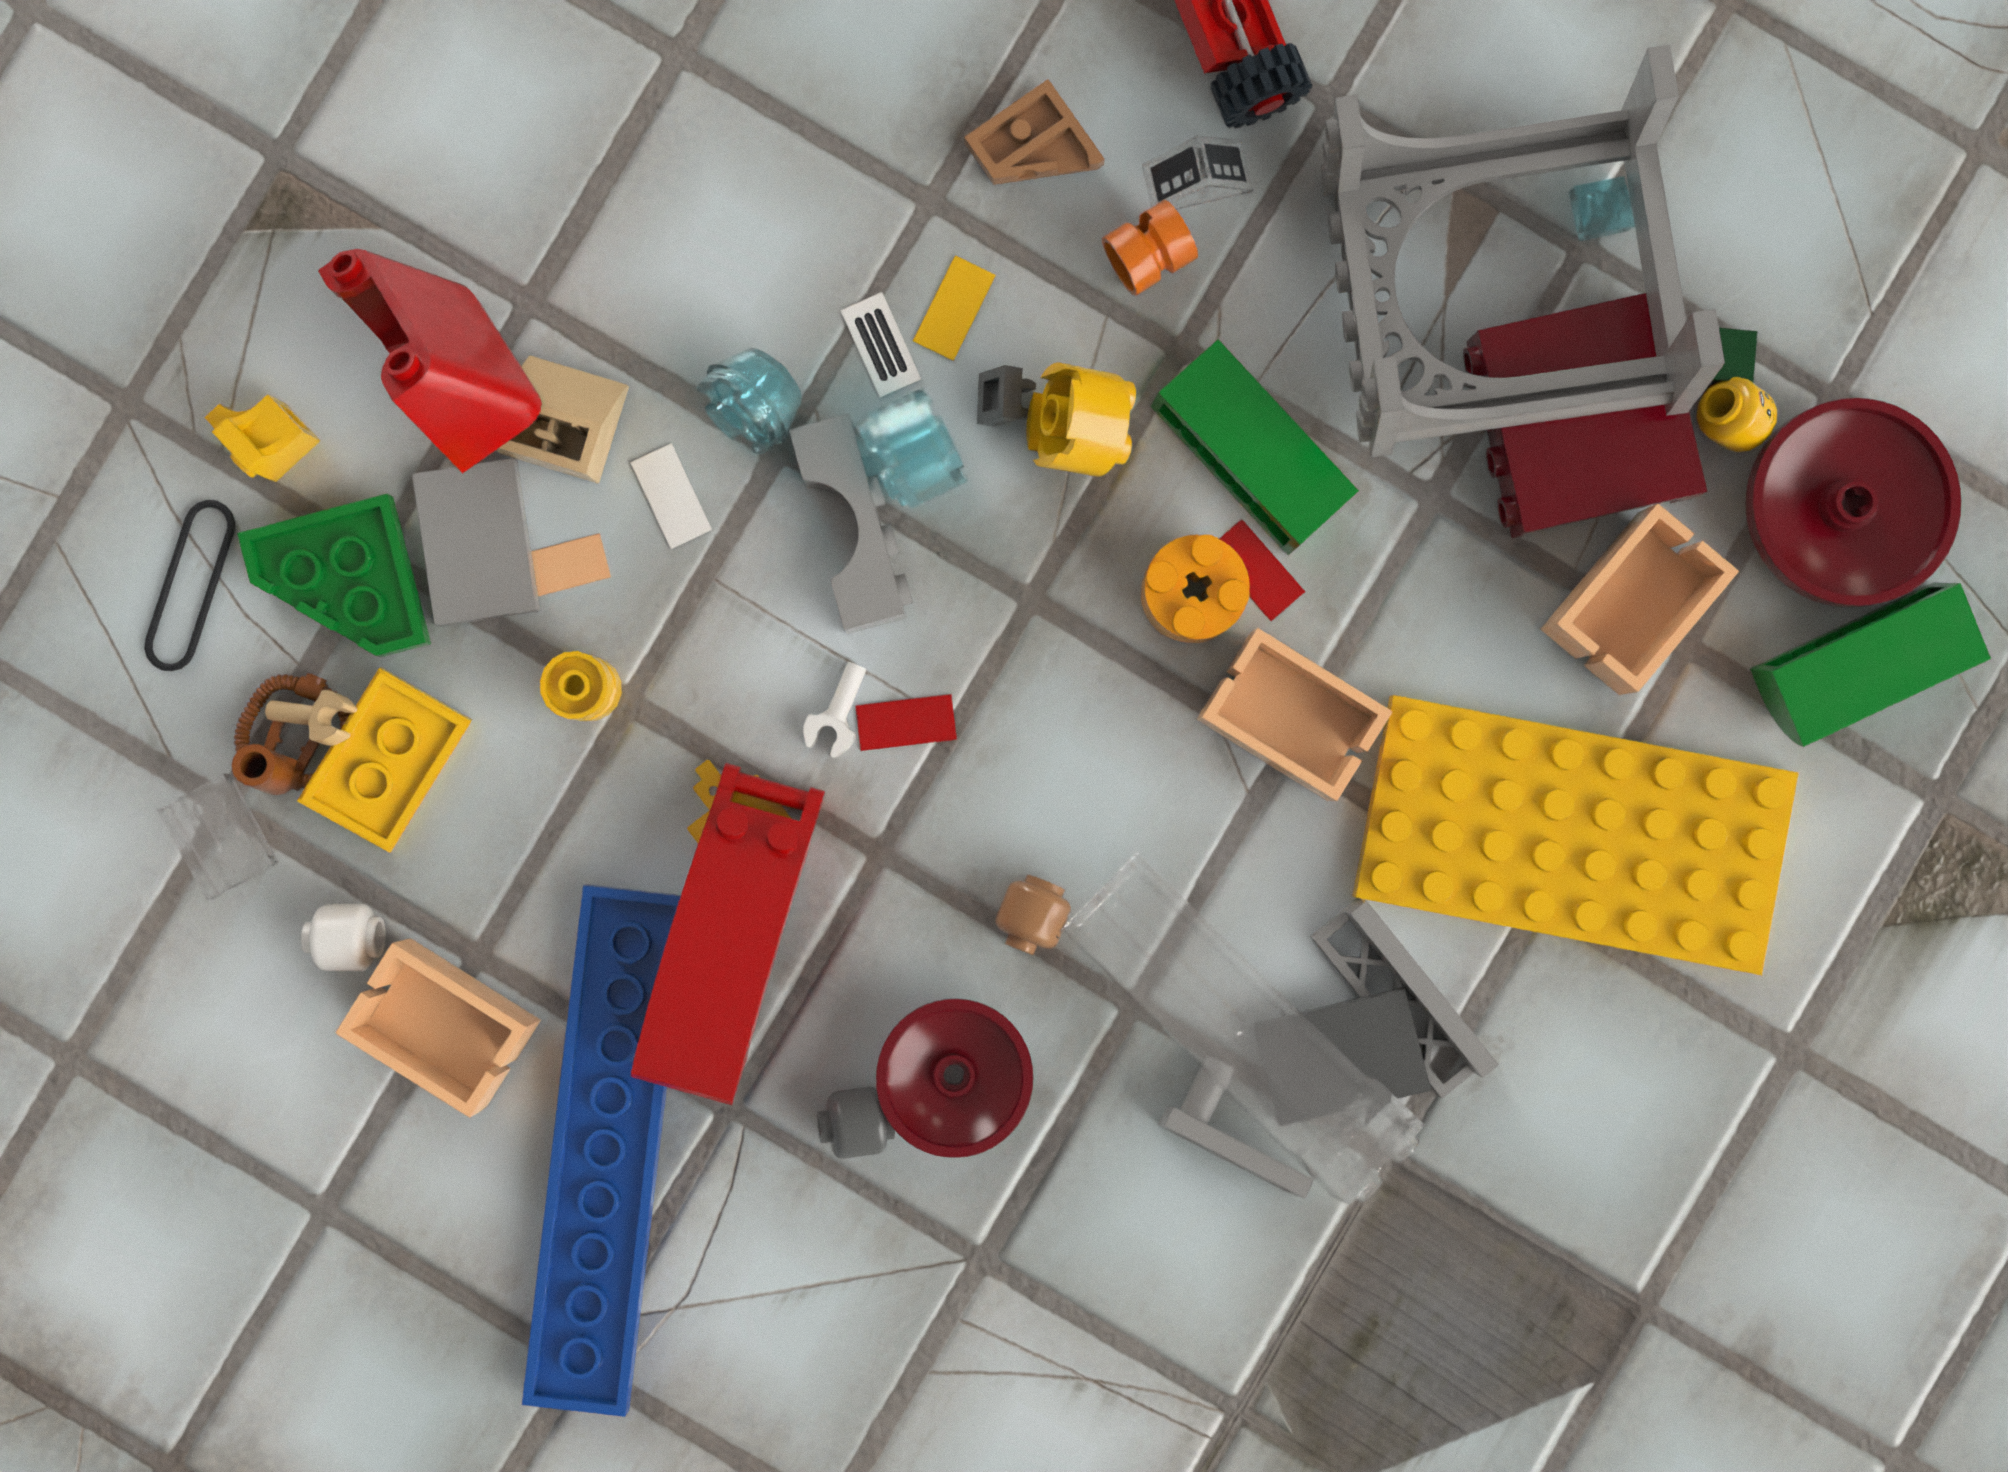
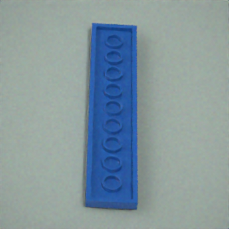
[522,884,681,1417]

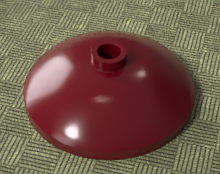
[876,998,1034,1158]

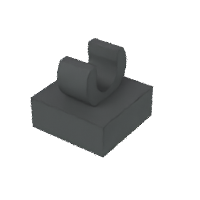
[977,365,1036,427]

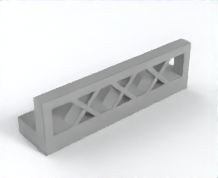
[1310,898,1499,1098]

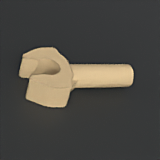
[265,690,357,746]

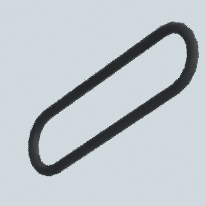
[144,500,235,671]

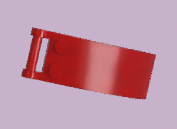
[631,763,825,1105]

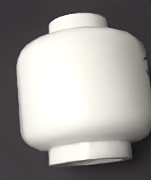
[301,904,386,971]

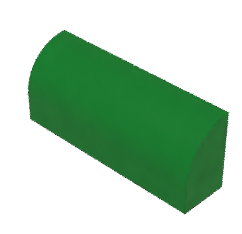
[1150,339,1359,555]
[1750,582,1991,747]

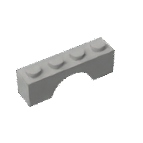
[789,413,913,634]

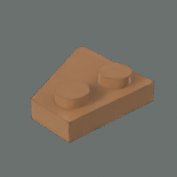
[964,79,1105,185]

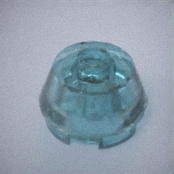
[697,348,802,454]

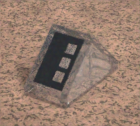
[1142,135,1253,210]

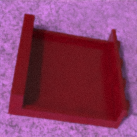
[1463,293,1708,539]

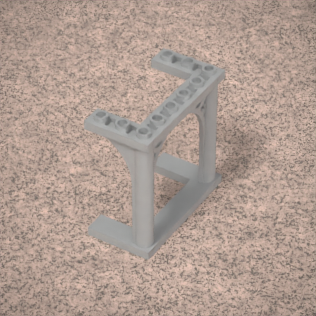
[1321,44,1725,457]

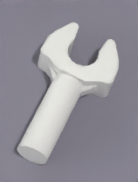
[803,661,867,758]

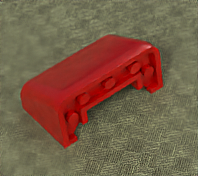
[318,248,542,474]

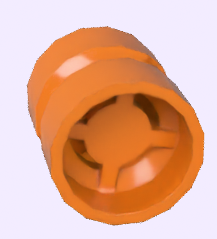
[1102,200,1198,296]

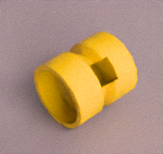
[540,651,622,722]

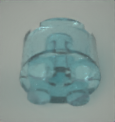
[858,387,969,509]

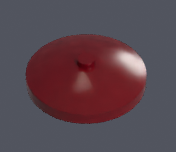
[1745,398,1962,608]

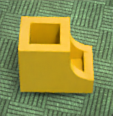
[204,394,320,482]

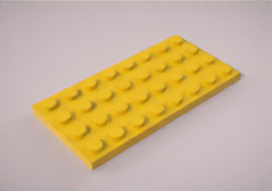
[1352,695,1799,976]

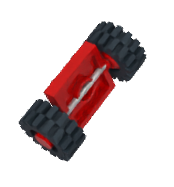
[1174,0,1312,128]

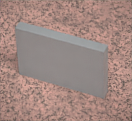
[412,458,540,627]

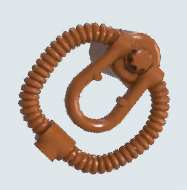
[231,673,351,795]

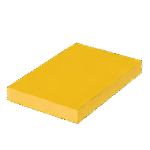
[297,667,472,853]

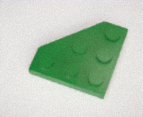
[237,494,431,657]

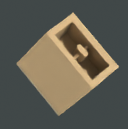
[496,355,629,484]

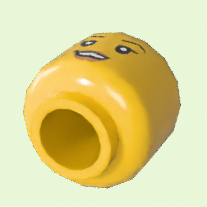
[1696,377,1777,452]

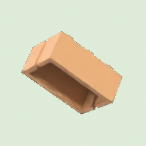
[1540,504,1739,695]
[1196,628,1393,801]
[335,938,541,1118]

